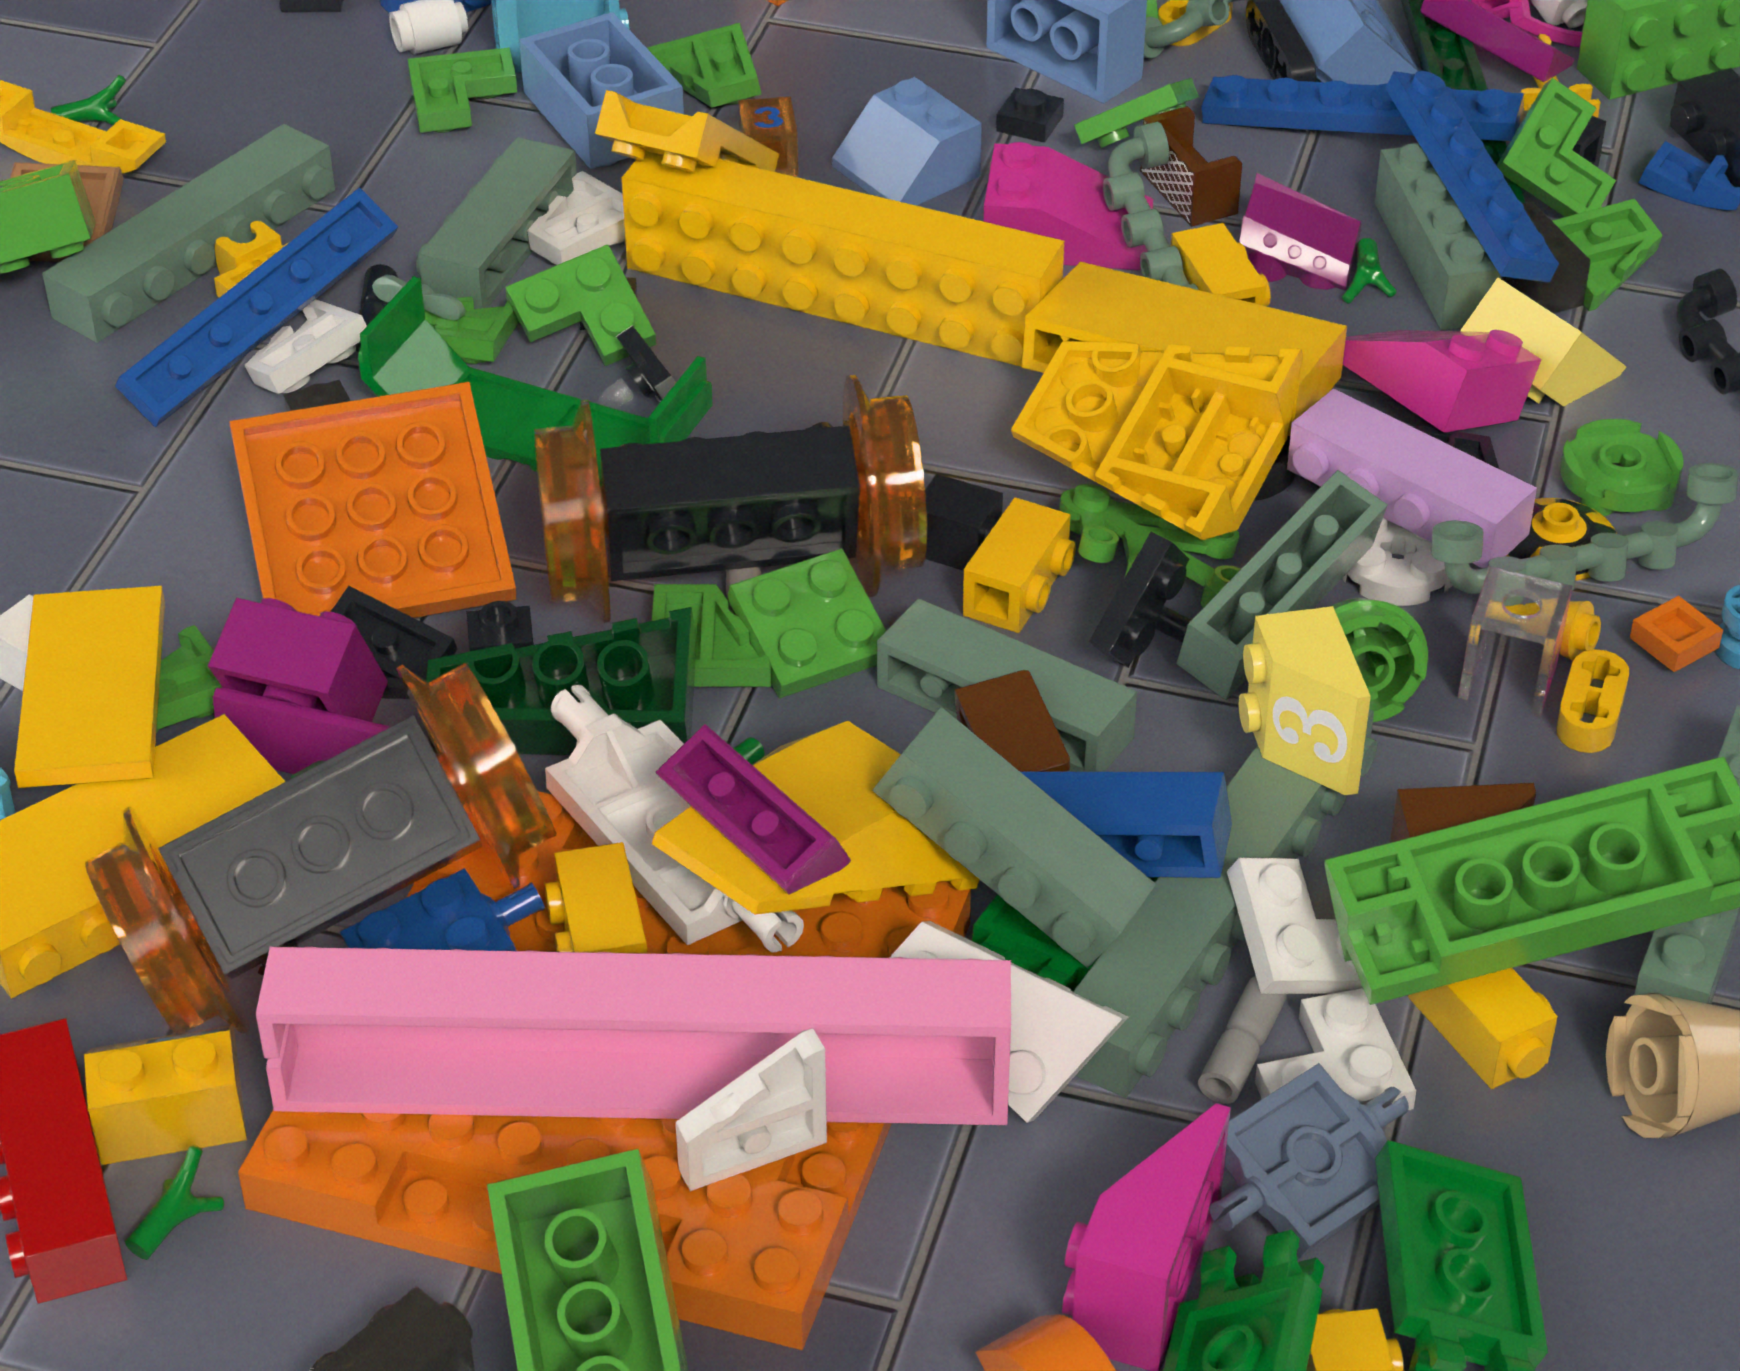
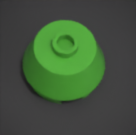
[1333,598,1428,722]

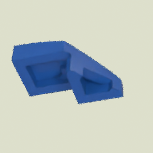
[1638,141,1740,210]

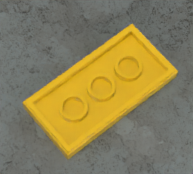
[14,585,165,788]

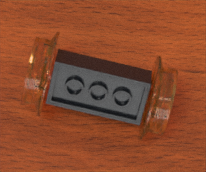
[534,375,927,623]
[85,663,557,1036]

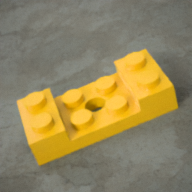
[595,90,779,172]

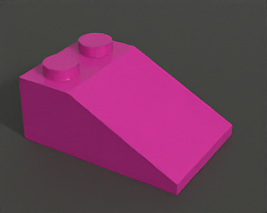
[984,142,1153,270]
[1343,330,1541,433]
[1062,1103,1231,1371]

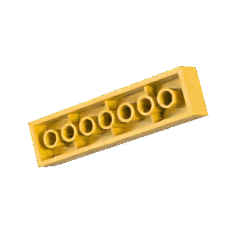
[621,151,1064,367]

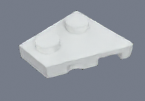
[527,171,625,265]
[244,299,367,394]
[676,1028,827,1191]

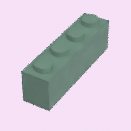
[416,137,577,309]
[1375,143,1501,330]
[1176,470,1388,700]
[877,598,1137,772]
[872,707,1156,968]

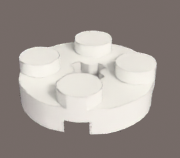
[1342,518,1452,606]

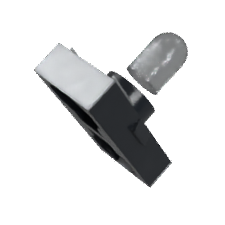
[598,325,676,409]

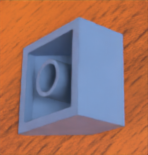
[832,77,982,206]

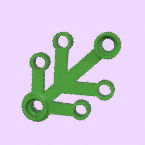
[1059,484,1241,608]

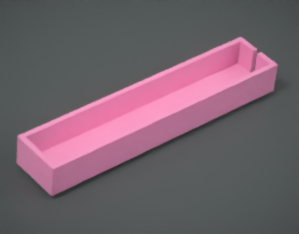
[256,947,1011,1125]

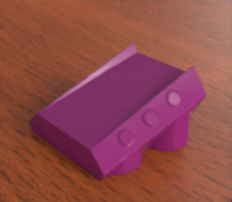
[1239,173,1362,290]

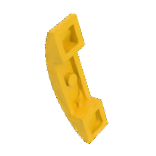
[0,80,166,174]

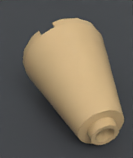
[1606,993,1740,1138]

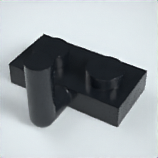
[1089,532,1191,668]

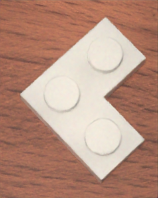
[1227,858,1363,994]
[1255,988,1416,1110]

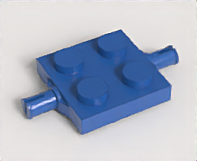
[340,868,545,951]

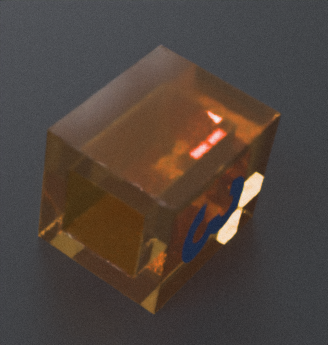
[738,96,799,176]

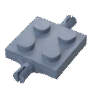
[1210,1063,1409,1259]

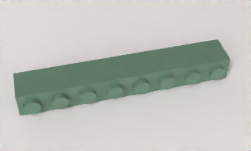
[1073,709,1378,1098]

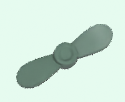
[372,275,466,320]

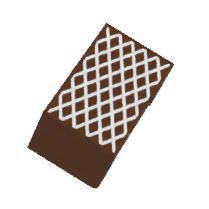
[1140,106,1242,227]

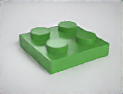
[728,549,886,699]

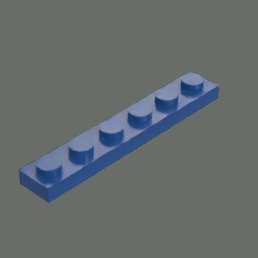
[1386,71,1559,282]
[1201,75,1524,141]
[115,187,398,428]

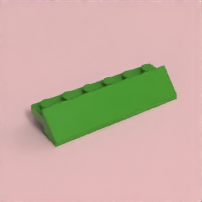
[1325,756,1740,1005]

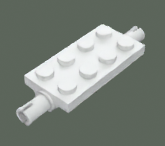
[545,685,804,952]

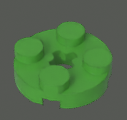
[1560,419,1684,516]

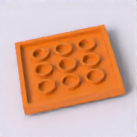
[229,382,516,618]

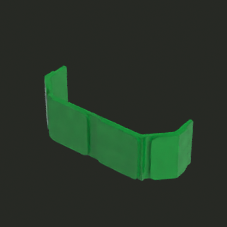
[358,276,713,491]

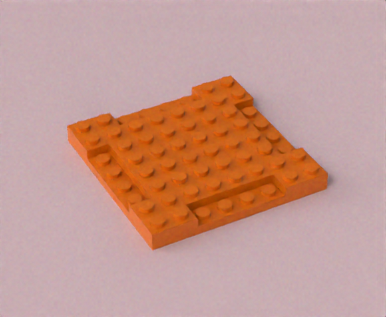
[238,775,971,1351]

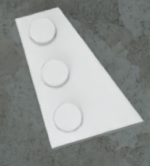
[890,921,1129,1123]

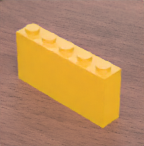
[1022,262,1347,436]
[0,714,285,999]

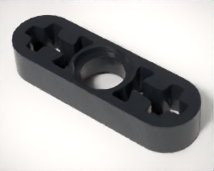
[1246,0,1316,82]

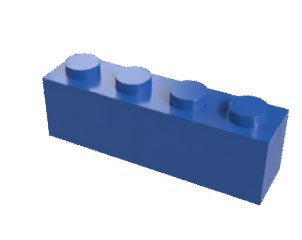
[1021,772,1232,878]

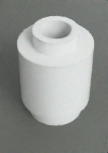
[389,0,468,54]

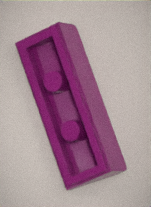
[1420,0,1574,82]
[213,687,391,774]
[655,724,851,894]

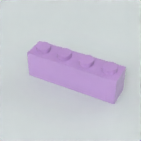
[1287,388,1537,568]

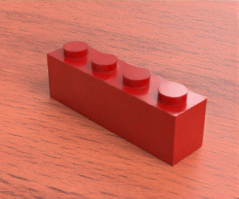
[0,1018,127,1304]

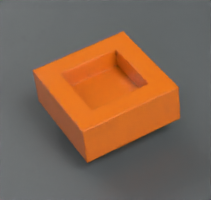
[1630,595,1723,672]

